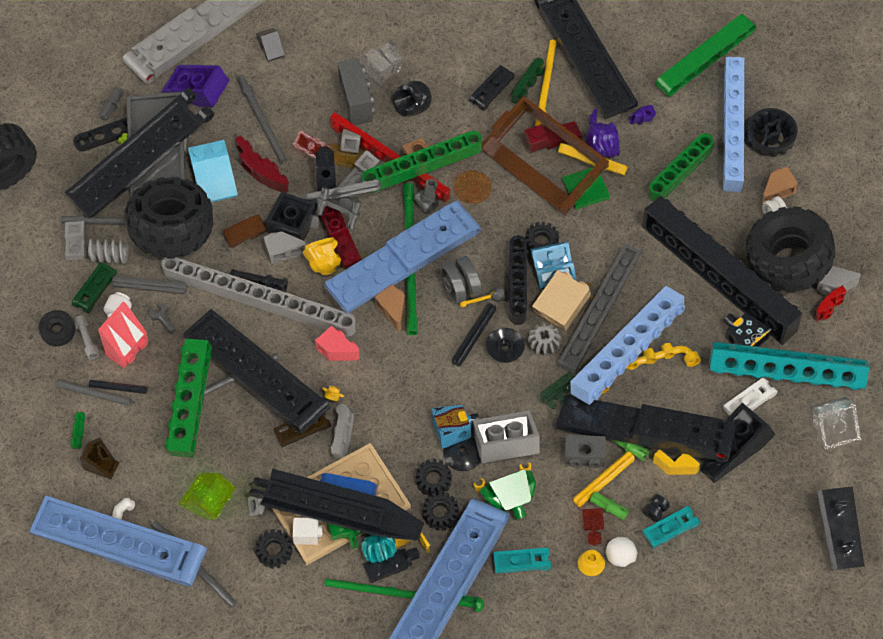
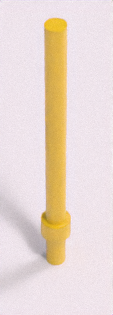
[535,40,557,126]

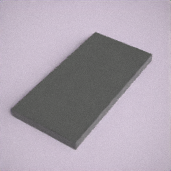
[127,92,186,197]

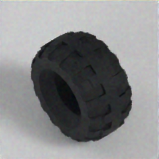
[126,176,213,259]
[746,206,835,293]

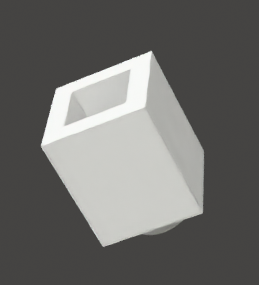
[293,518,323,545]

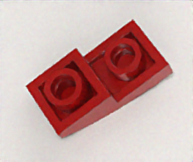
[814,285,847,322]

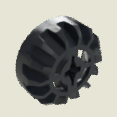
[746,108,798,157]

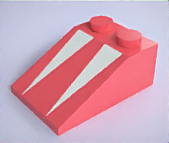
[98,302,148,368]

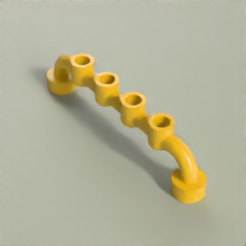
[602,343,701,394]

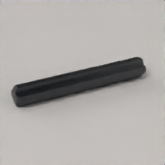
[452,303,496,367]

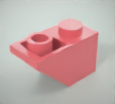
[315,326,359,361]

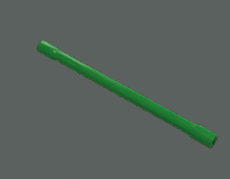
[403,183,418,335]

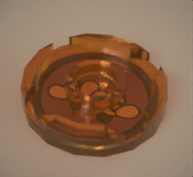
[454,170,491,204]

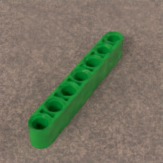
[655,14,757,97]
[362,131,482,193]

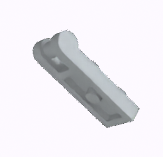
[331,404,354,460]

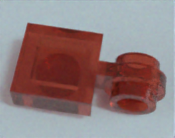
[582,508,604,546]

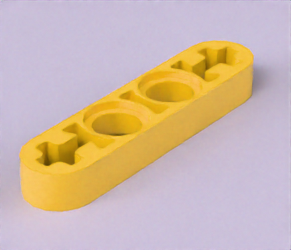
[558,143,628,176]

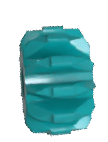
[361,535,397,563]

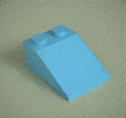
[188,140,238,203]

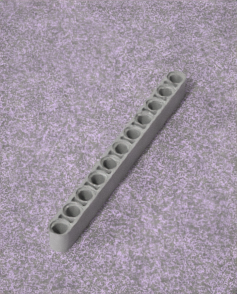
[162,257,356,337]

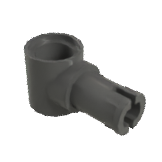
[414,179,439,214]

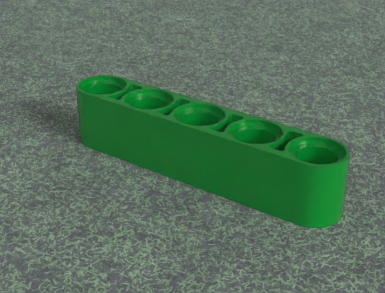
[648,133,714,202]

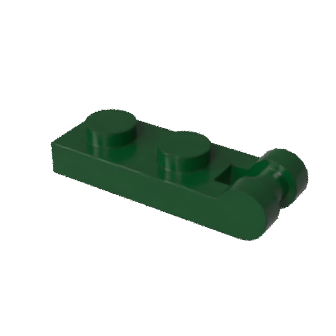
[512,58,544,104]
[72,262,117,314]

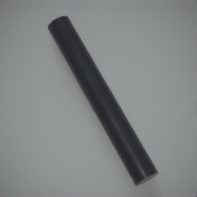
[89,379,148,394]

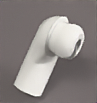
[112,498,135,519]

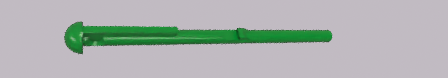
[325,578,484,612]

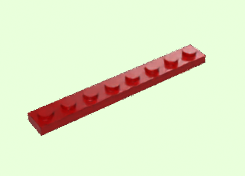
[330,112,450,203]

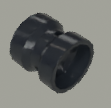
[642,494,670,522]

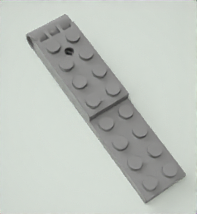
[122,0,265,84]

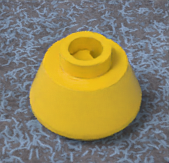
[577,550,605,576]

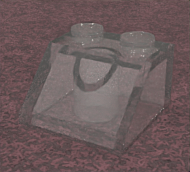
[810,397,861,450]

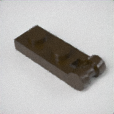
[273,413,332,447]

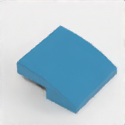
[530,241,576,289]

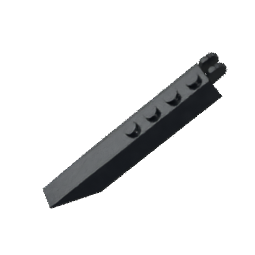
[249,468,424,541]

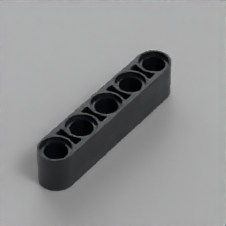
[509,235,527,325]

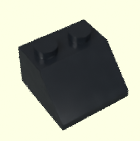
[266,191,316,241]

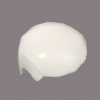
[605,537,638,567]

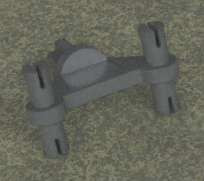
[315,186,362,229]

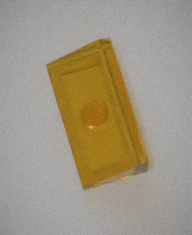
[329,144,365,169]

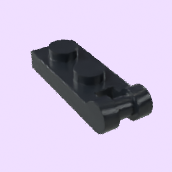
[469,65,515,111]

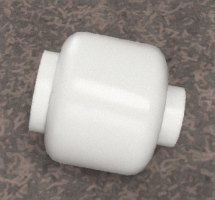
[104,292,132,318]

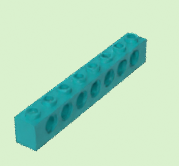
[709,342,870,390]

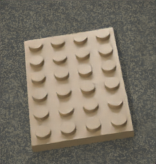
[271,443,411,566]

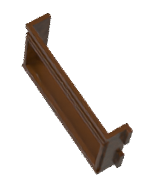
[482,96,609,216]

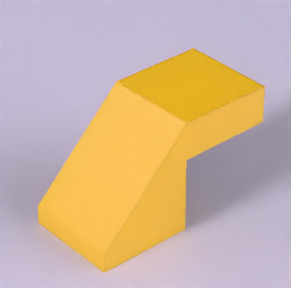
[653,449,700,475]

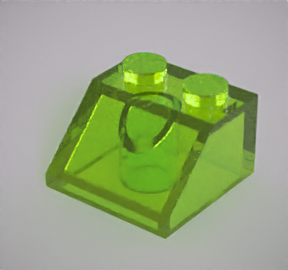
[178,472,236,520]

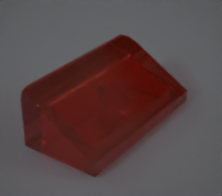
[292,130,332,159]

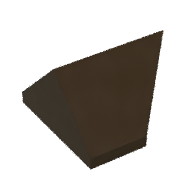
[80,438,120,479]

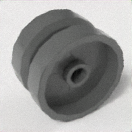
[441,256,482,304]

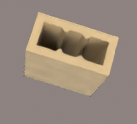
[532,270,591,331]

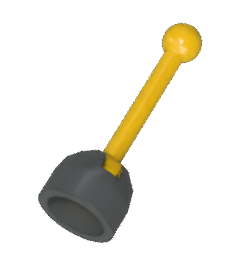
[459,285,505,307]

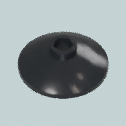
[486,328,525,363]
[443,437,481,471]

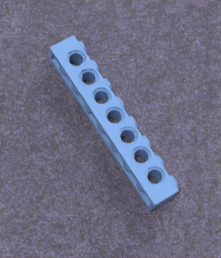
[723,57,744,192]
[570,286,685,405]

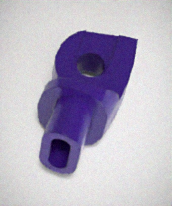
[629,105,656,125]

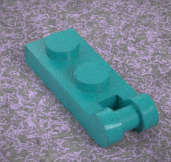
[642,506,701,549]
[493,548,552,574]

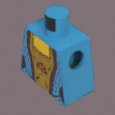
[432,405,479,449]

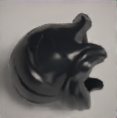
[393,81,432,116]

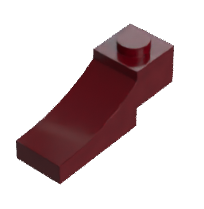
[524,121,582,152]

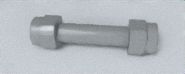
[74,315,99,360]

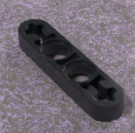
[73,117,128,152]

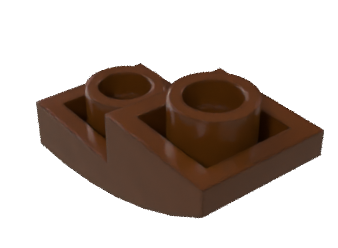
[223,214,267,248]

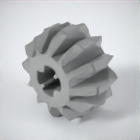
[528,322,561,356]

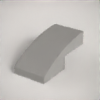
[65,221,85,261]

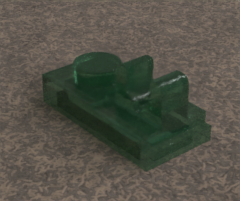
[540,371,575,410]

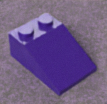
[162,65,229,107]

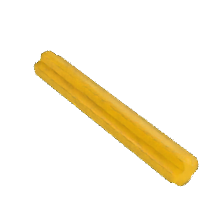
[573,451,635,507]

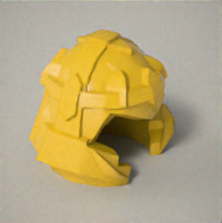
[302,237,341,276]

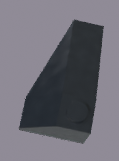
[700,402,776,483]

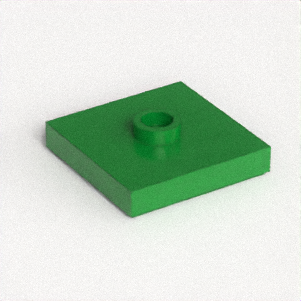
[562,167,610,210]

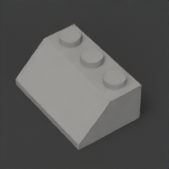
[472,410,540,464]

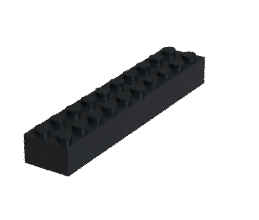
[642,195,802,345]

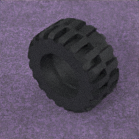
[0,123,37,190]

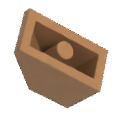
[762,167,798,205]
[374,284,405,331]

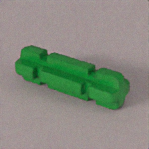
[70,412,86,449]

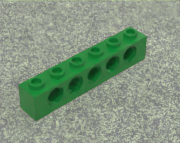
[165,339,212,458]

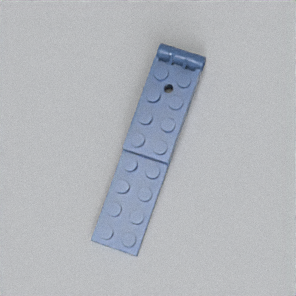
[324,201,482,314]
[29,495,207,587]
[389,498,510,639]

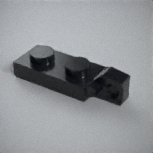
[363,547,420,583]

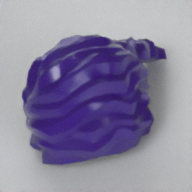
[586,109,620,158]

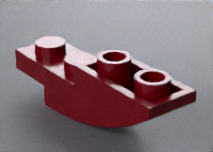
[235,135,289,193]
[321,206,362,269]

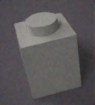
[263,231,306,264]
[816,266,861,296]

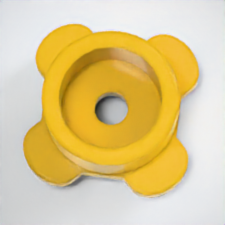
[322,385,345,401]

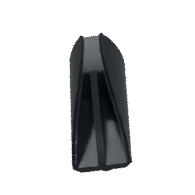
[817,487,865,571]

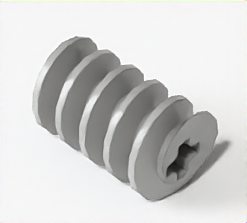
[88,238,129,264]

